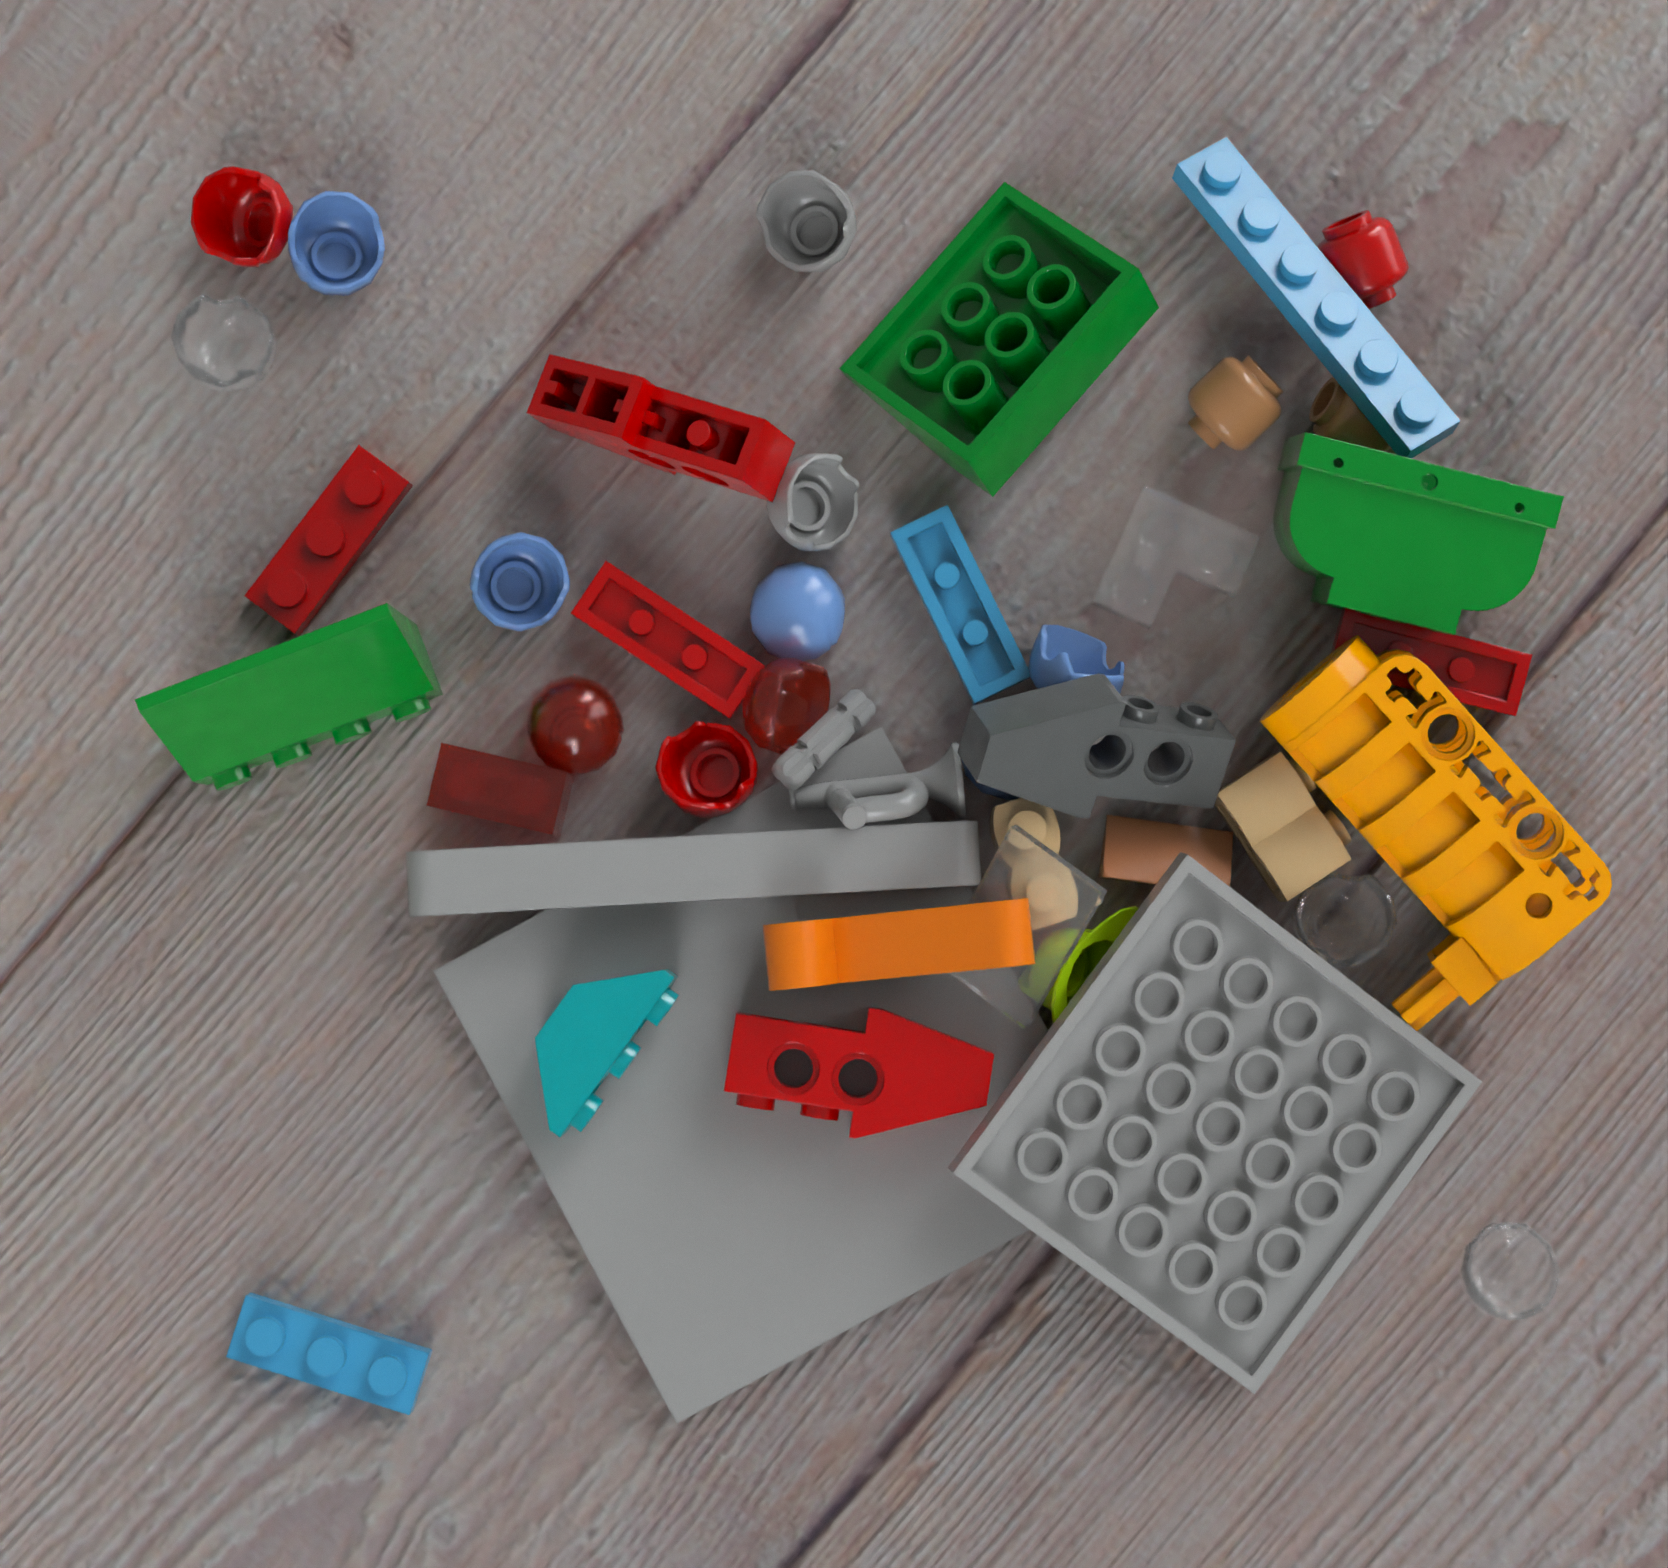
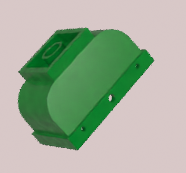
[1273,432,1564,635]

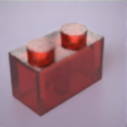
[426,743,575,837]

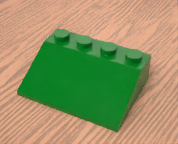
[839,182,1159,497]
[135,603,443,791]

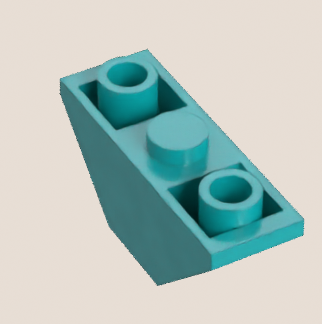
[535,969,679,1137]

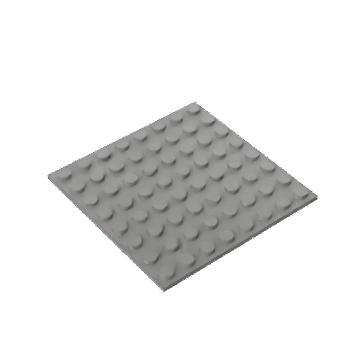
[433,727,1048,1424]

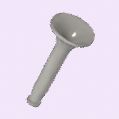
[789,742,966,830]

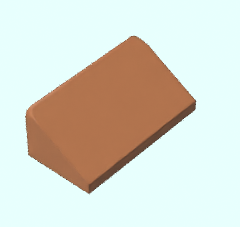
[1098,815,1233,887]

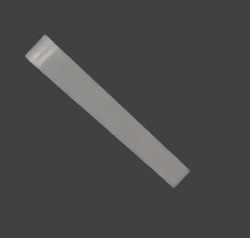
[406,821,982,917]

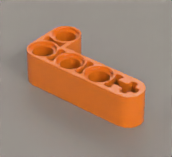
[763,898,1036,991]

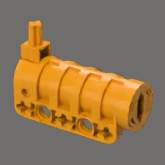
[1260,635,1612,1031]

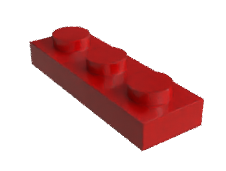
[244,445,413,636]
[571,561,766,720]
[1331,607,1533,716]

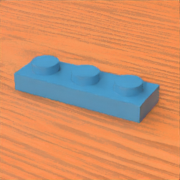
[890,505,1030,705]
[226,1292,432,1415]

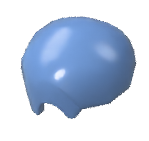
[288,191,385,296]
[469,532,570,632]
[750,561,845,663]
[1028,625,1125,694]

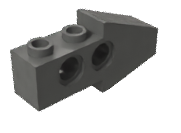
[957,673,1236,819]

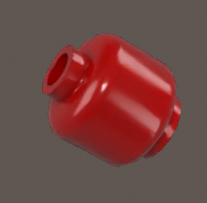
[1317,210,1409,309]

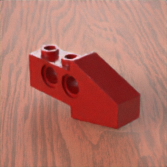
[526,354,796,502]
[724,1006,994,1139]

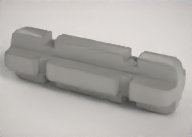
[772,689,876,790]

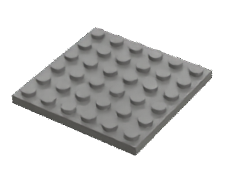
[948,852,1482,1394]

